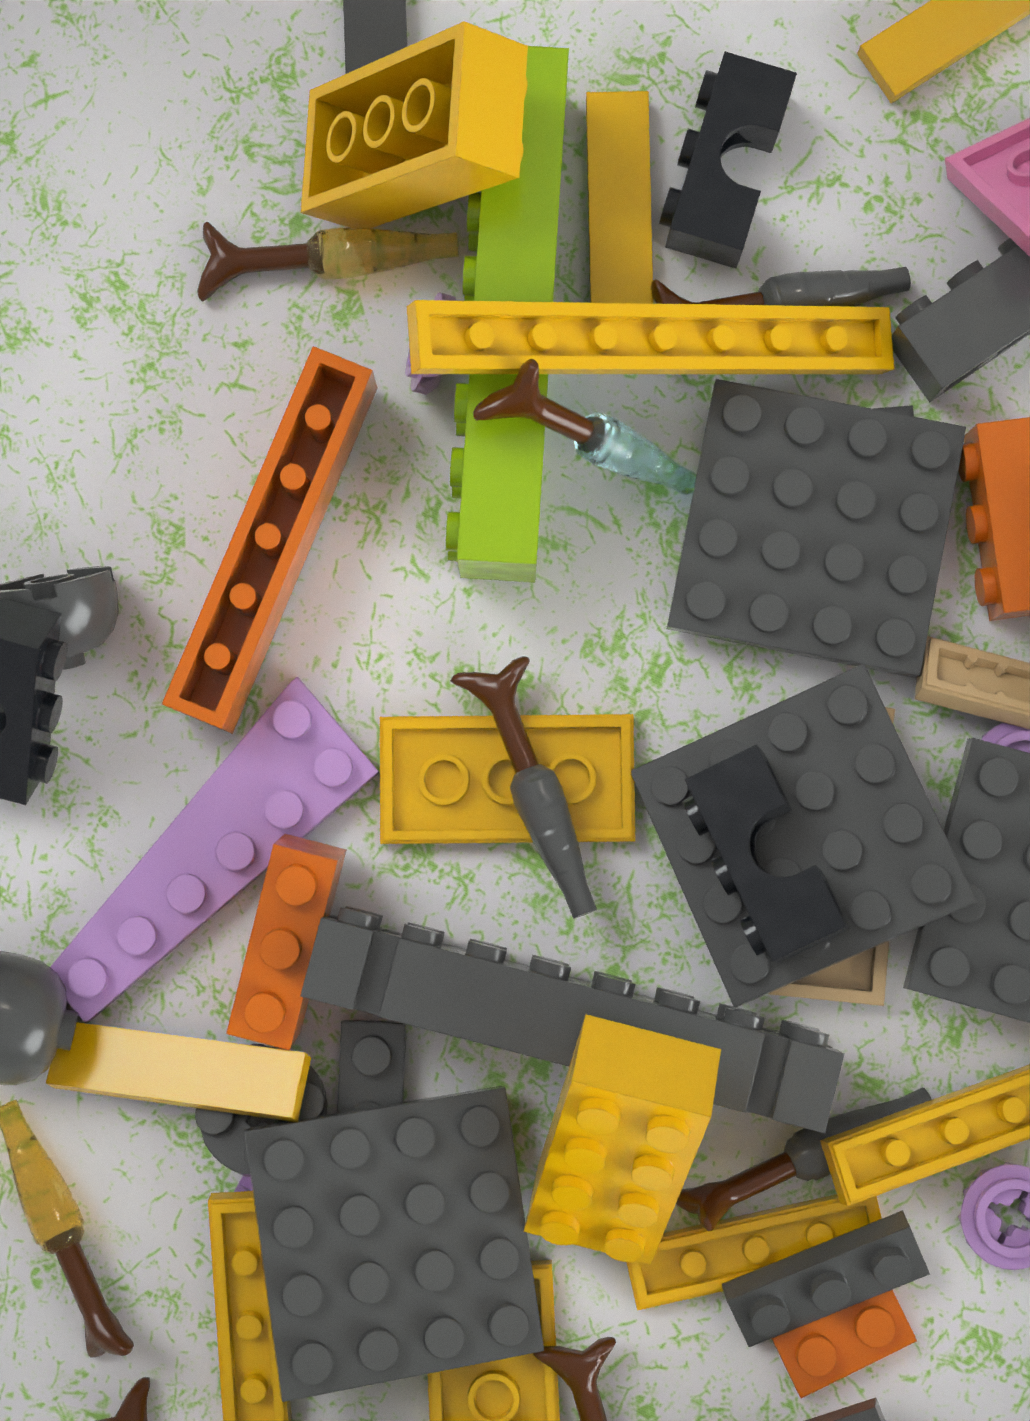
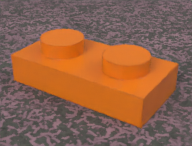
[771,1290,917,1398]

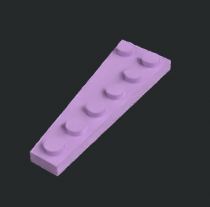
[50,677,380,1023]

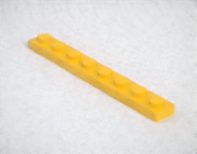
[406,300,894,374]

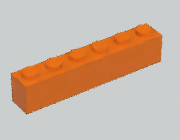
[162,346,378,734]

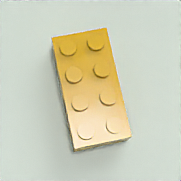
[300,21,528,231]
[523,1014,721,1265]

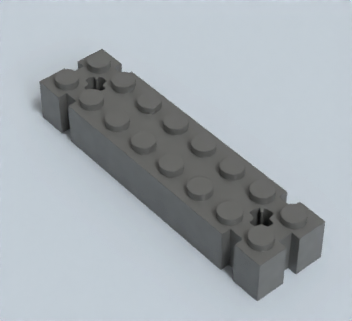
[300,906,844,1133]

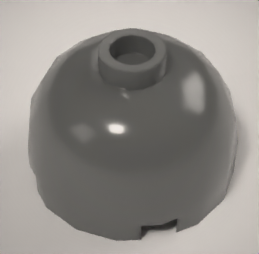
[0,566,119,670]
[0,951,78,1085]

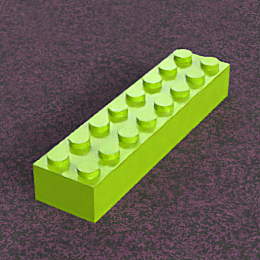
[446,46,569,583]

